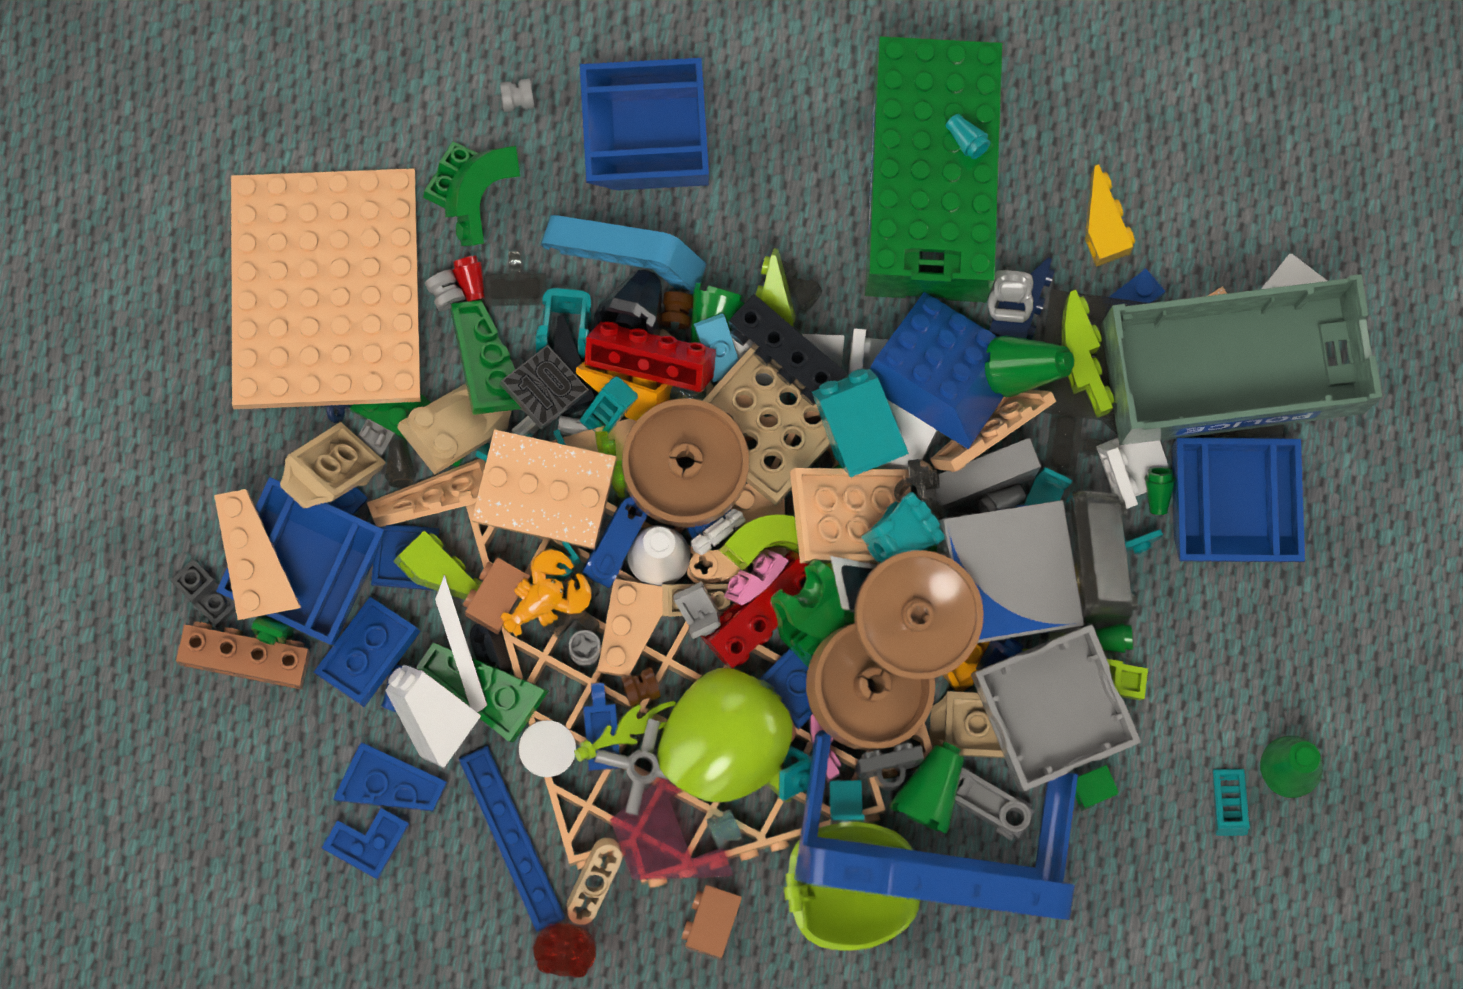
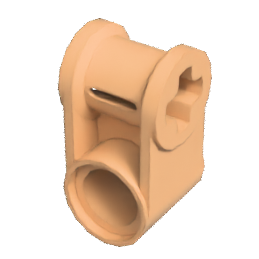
[687,549,748,584]

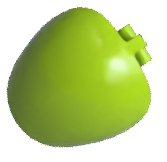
[657,668,792,802]
[784,821,920,951]

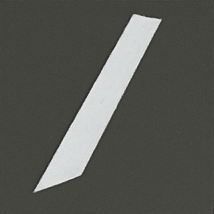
[435,575,487,712]

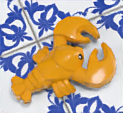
[500,549,591,636]

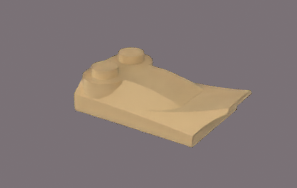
[397,383,512,475]
[280,422,386,508]
[930,691,1005,758]

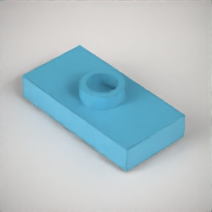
[694,313,739,382]

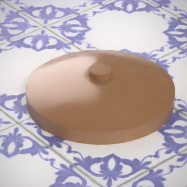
[854,550,983,680]

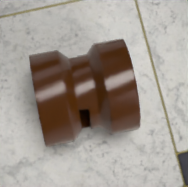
[660,291,693,330]
[621,668,661,707]

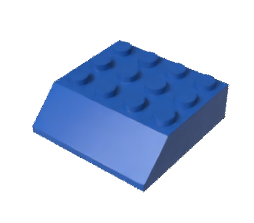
[580,58,709,190]
[870,292,1004,449]
[1171,438,1305,562]
[216,477,385,645]

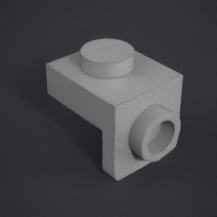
[673,581,721,639]

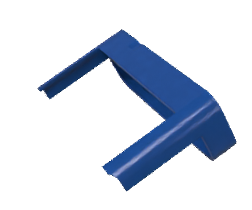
[794,730,1078,920]

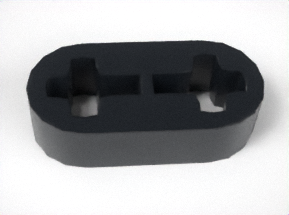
[470,624,511,674]

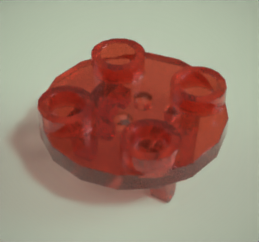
[533,923,597,978]

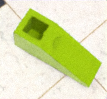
[756,248,796,327]
[393,530,482,600]

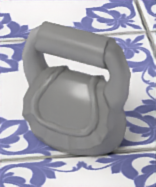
[988,270,1034,323]

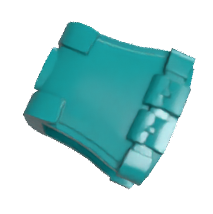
[535,288,591,360]
[861,492,945,563]

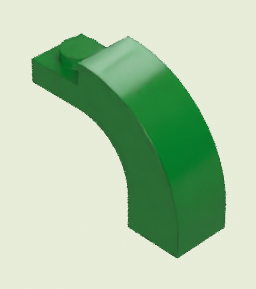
[445,146,520,246]

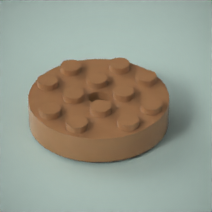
[622,399,749,528]
[806,623,935,750]

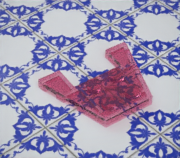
[610,778,733,881]

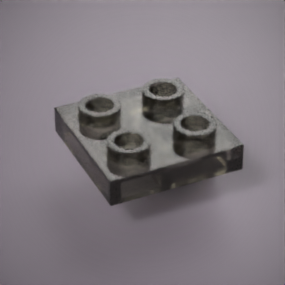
[894,459,943,520]

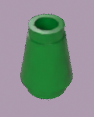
[1144,467,1176,515]
[1094,622,1133,653]

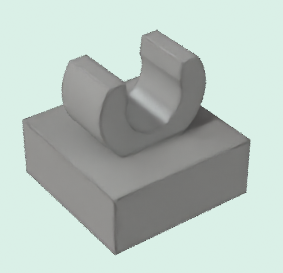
[357,419,395,458]

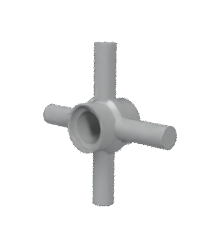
[595,719,669,815]

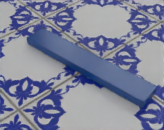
[459,746,566,932]

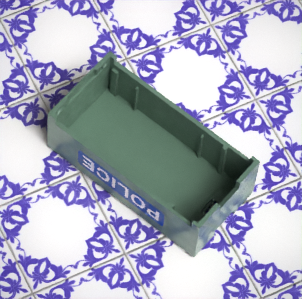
[1101,274,1382,446]

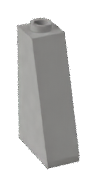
[917,438,1041,514]

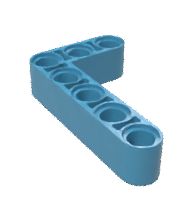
[541,215,707,294]

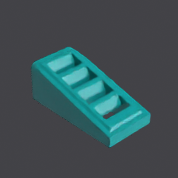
[579,376,638,438]
[1213,769,1250,836]

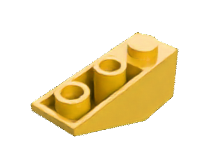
[1085,164,1135,267]

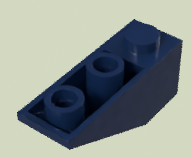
[989,257,1055,340]

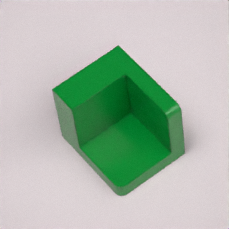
[1075,765,1119,812]

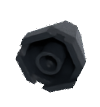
[595,270,662,336]

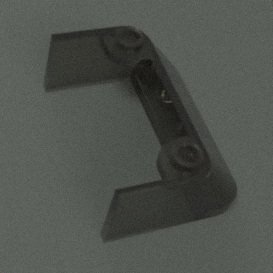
[1064,491,1138,628]

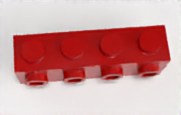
[585,322,716,393]
[700,550,809,669]

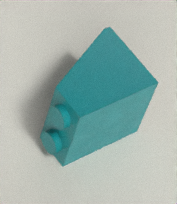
[812,369,909,478]

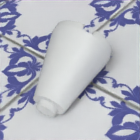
[628,525,690,586]

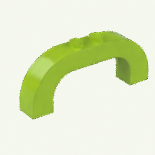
[719,515,834,573]

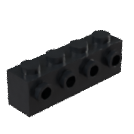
[729,294,848,406]

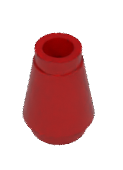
[452,256,485,302]

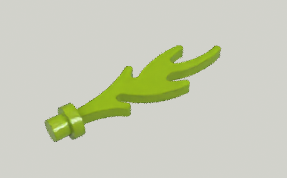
[574,701,676,761]

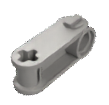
[955,768,1034,841]

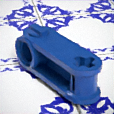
[581,497,647,588]

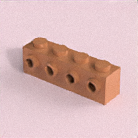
[176,621,311,690]

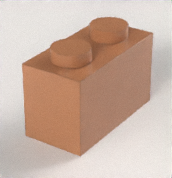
[463,557,530,635]
[681,885,742,960]

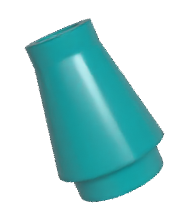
[946,114,991,159]

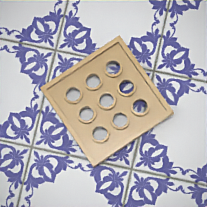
[702,348,830,506]

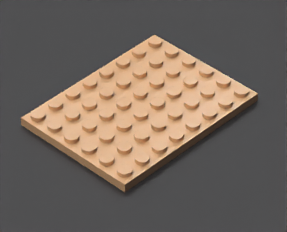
[231,169,421,409]

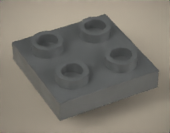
[855,743,924,791]

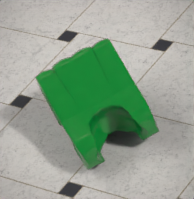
[771,559,855,667]

